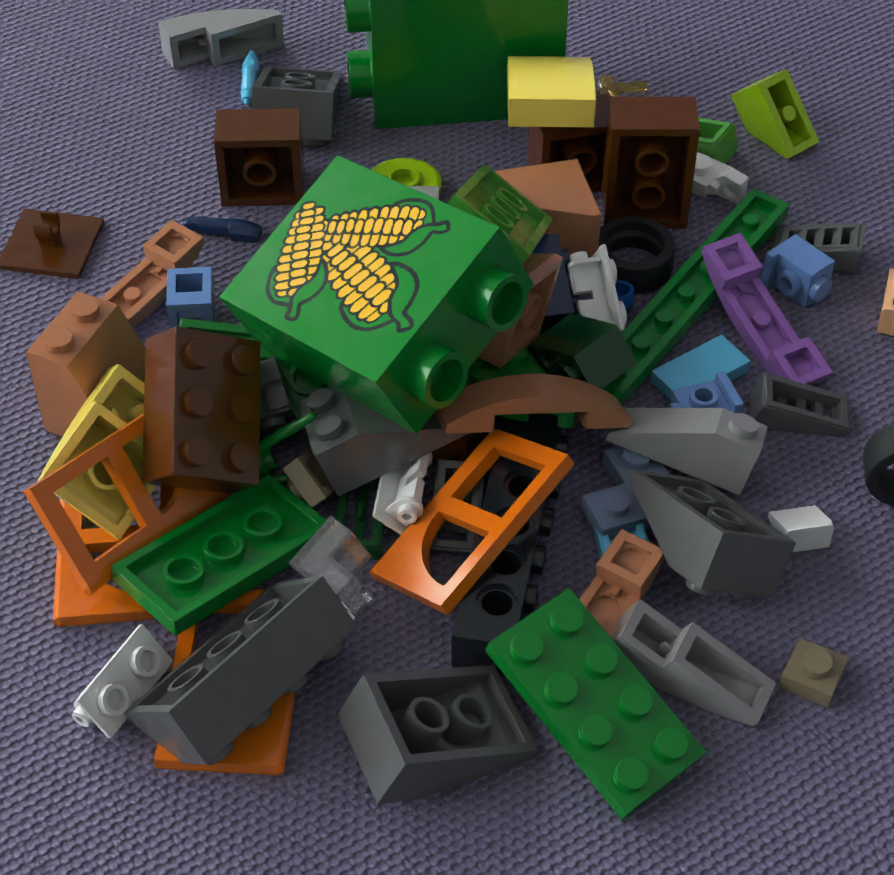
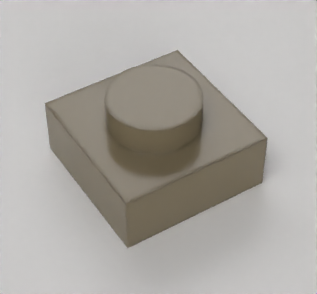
[282,448,334,508]
[779,638,849,708]

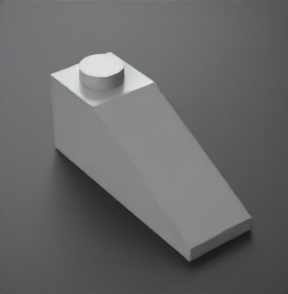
[606,408,768,496]

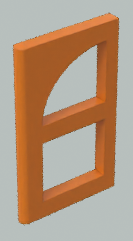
[23,413,233,595]
[369,428,574,615]
[53,486,175,627]
[154,589,296,775]

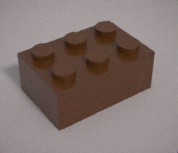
[601,97,700,229]
[142,326,261,494]

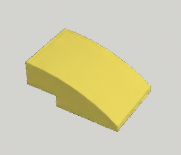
[507,56,596,128]
[37,364,157,540]

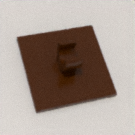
[0,209,104,279]

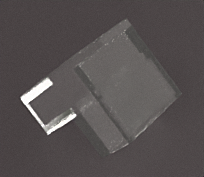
[289,516,372,620]

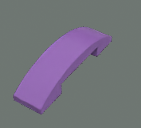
[701,233,833,385]

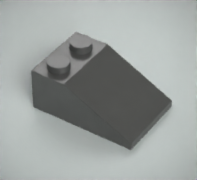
[252,66,342,146]
[298,387,469,497]
[628,469,796,600]
[337,665,539,804]

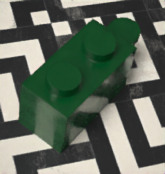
[530,313,637,389]

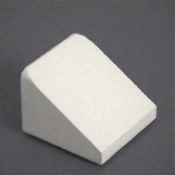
[768,505,834,552]

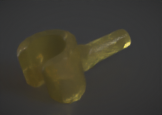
[595,74,647,97]

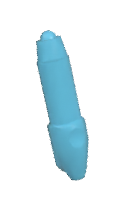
[240,50,260,105]

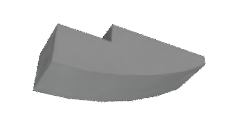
[158,9,284,69]
[610,599,776,726]

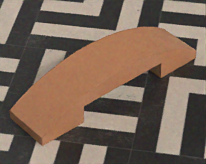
[100,220,205,328]
[434,374,632,434]
[579,529,665,636]

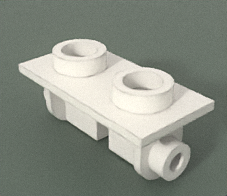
[567,244,627,332]
[372,452,432,535]
[71,624,174,738]

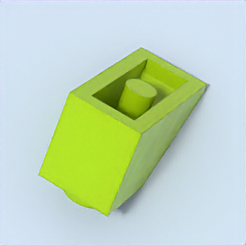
[731,69,820,159]

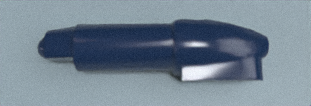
[183,216,263,243]

